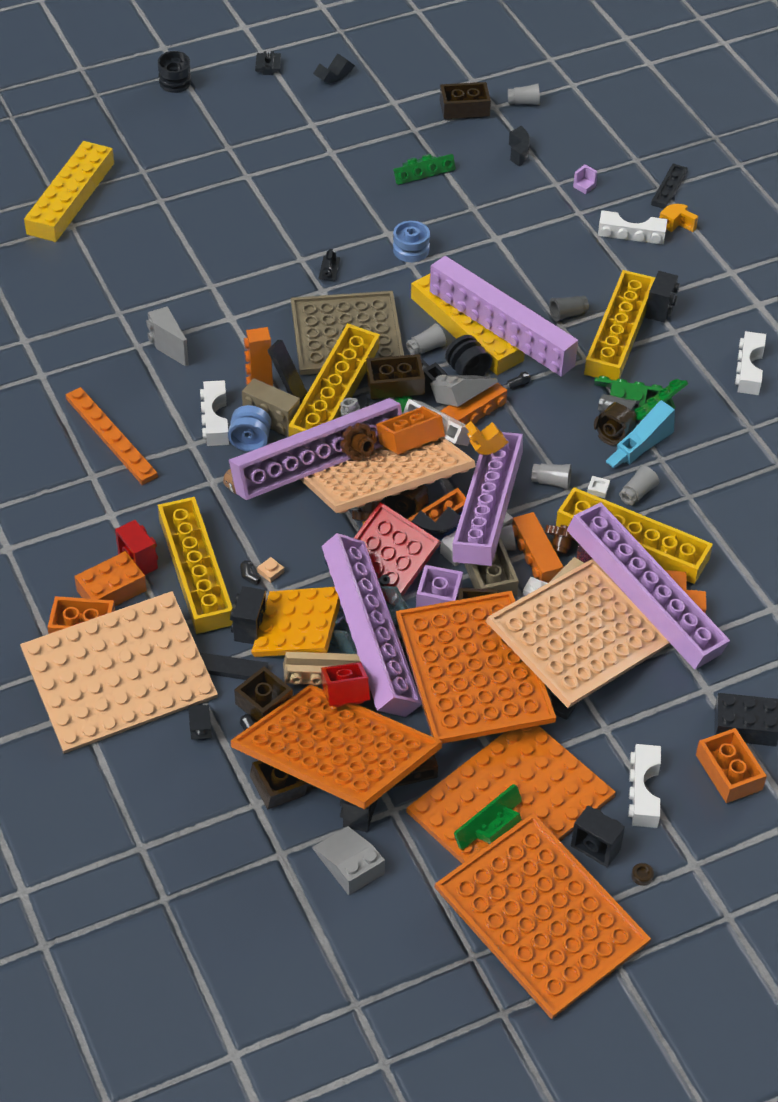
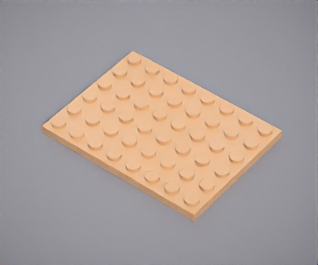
[300,437,476,513]
[485,559,671,708]
[20,591,218,754]

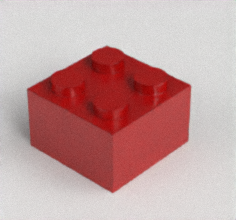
[115,520,158,575]
[321,662,370,707]

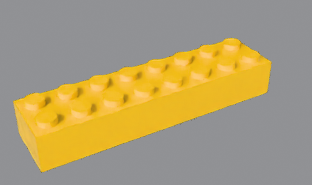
[24,141,114,242]
[584,270,655,381]
[411,274,525,375]
[288,323,380,437]
[556,487,713,584]
[158,497,233,634]

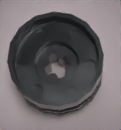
[158,51,191,93]
[445,335,492,376]

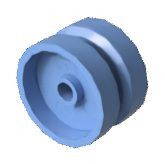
[393,220,430,263]
[228,405,271,452]

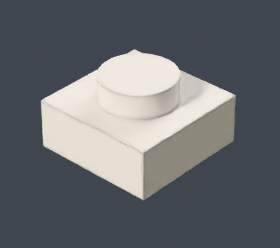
[587,476,610,498]
[522,577,548,596]

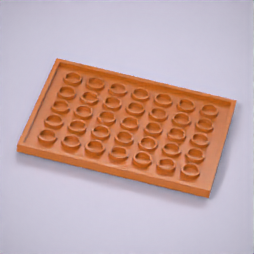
[396,591,556,744]
[231,684,442,809]
[406,726,616,864]
[434,813,651,1019]

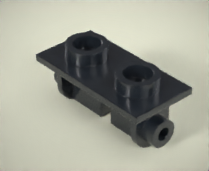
[318,249,340,281]

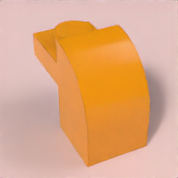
[659,204,698,232]
[465,421,509,455]

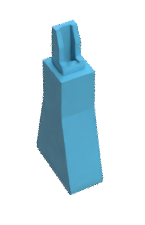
[606,400,675,468]

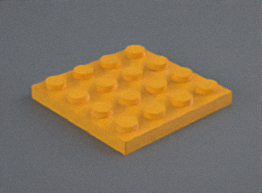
[251,587,340,657]

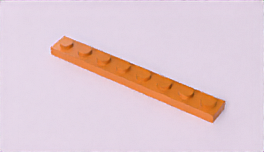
[65,387,158,485]

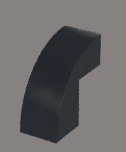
[313,53,355,83]
[509,126,530,166]
[411,506,461,536]

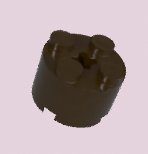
[594,402,637,446]
[385,484,429,519]

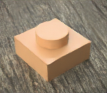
[257,557,284,583]

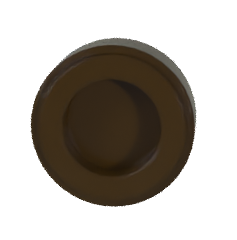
[631,863,654,886]

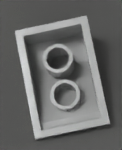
[146,306,189,366]
[430,375,498,407]
[312,826,385,895]

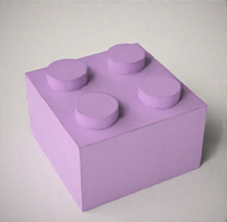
[416,565,463,607]

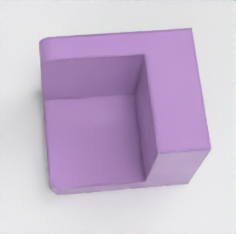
[573,165,597,194]

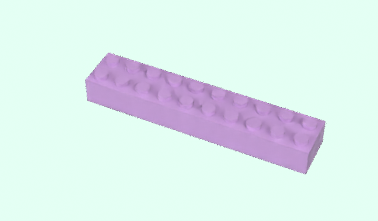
[430,256,578,377]
[229,398,402,500]
[452,432,523,566]
[567,502,730,670]
[322,533,422,717]

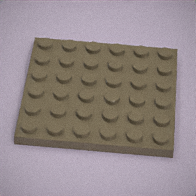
[291,291,404,375]

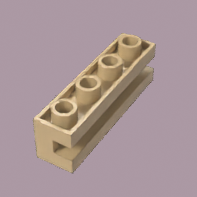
[283,652,361,685]

